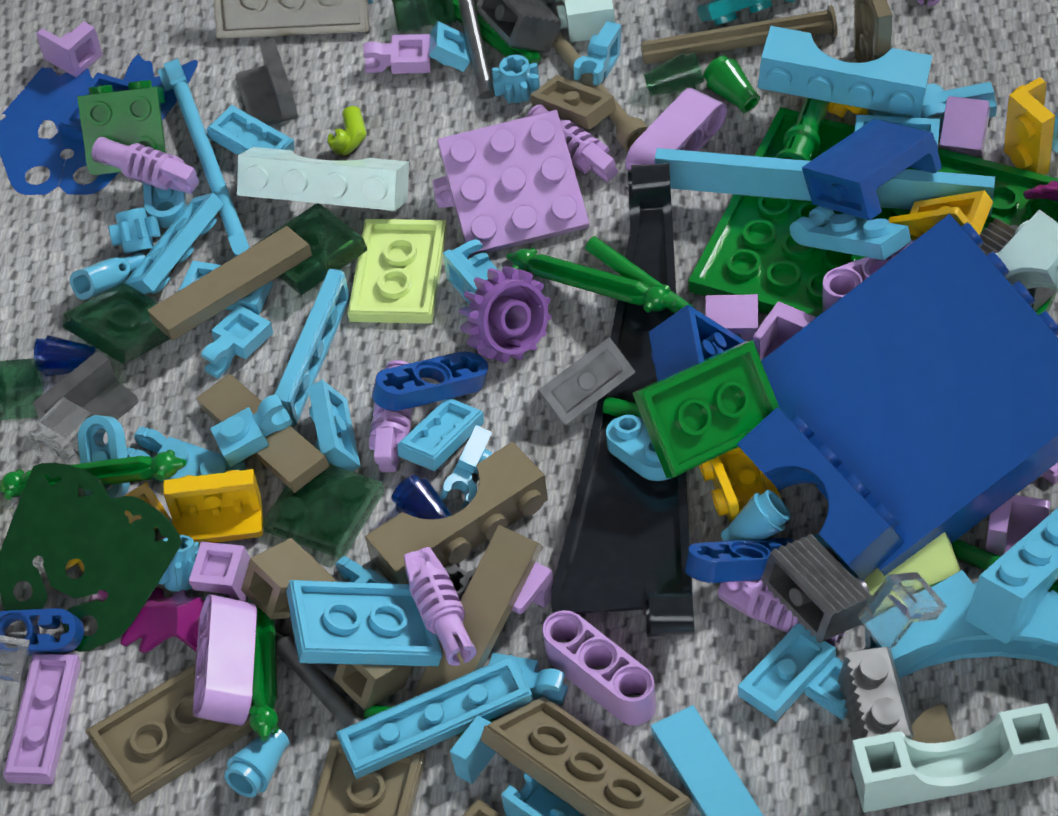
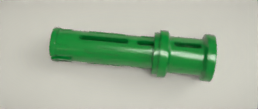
[775,97,830,161]

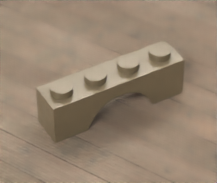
[365,441,548,584]
[241,538,413,710]

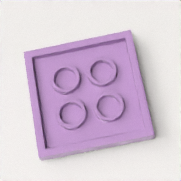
[438,110,590,258]

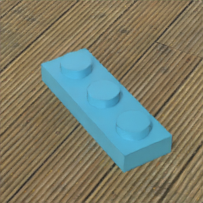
[123,193,224,296]

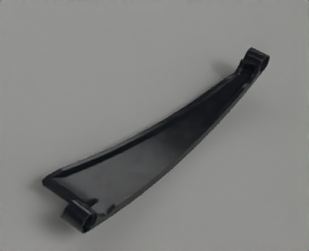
[551,163,695,637]

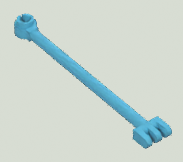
[158,58,250,257]

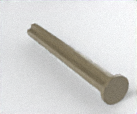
[641,5,838,64]

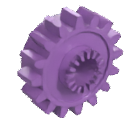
[459,266,551,363]

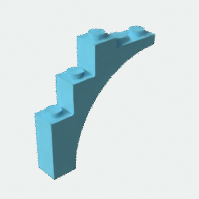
[865,570,1058,678]

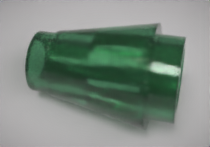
[643,52,705,97]

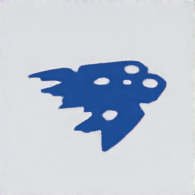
[0,55,198,195]

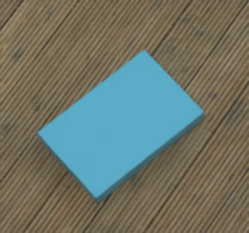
[286,580,442,666]

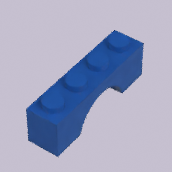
[737,407,904,580]

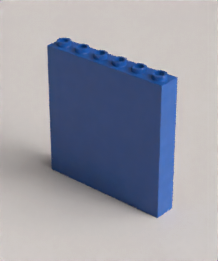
[761,214,1058,576]

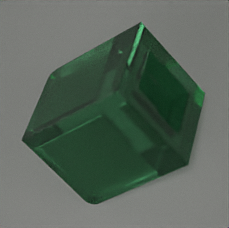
[392,0,457,33]
[0,358,45,420]

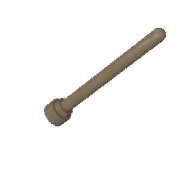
[552,30,648,152]

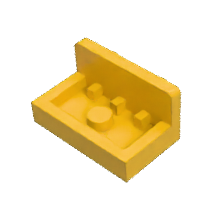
[1004,77,1055,175]
[888,190,993,241]
[699,447,782,524]
[164,469,263,545]

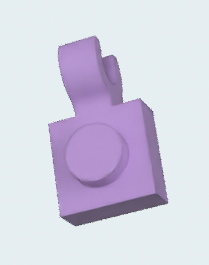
[363,34,431,74]

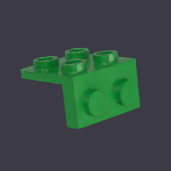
[77,80,167,175]

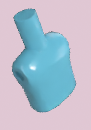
[70,253,145,300]

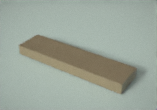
[147,226,312,341]
[196,373,330,493]
[413,525,543,696]

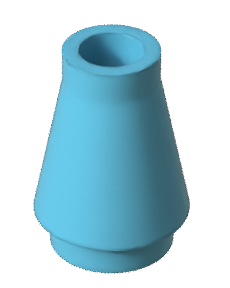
[721,490,791,541]
[224,729,290,797]

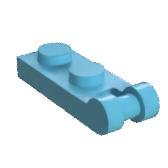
[790,206,911,260]

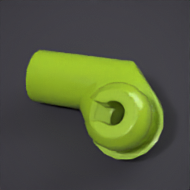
[327,106,367,155]

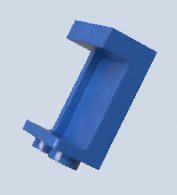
[802,119,942,220]

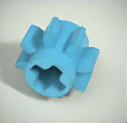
[492,55,540,104]
[108,208,161,255]
[158,535,199,592]

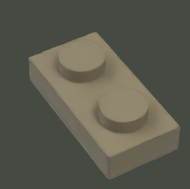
[530,75,616,130]

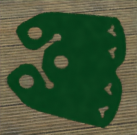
[0,463,182,652]

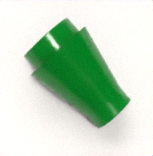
[703,55,760,113]

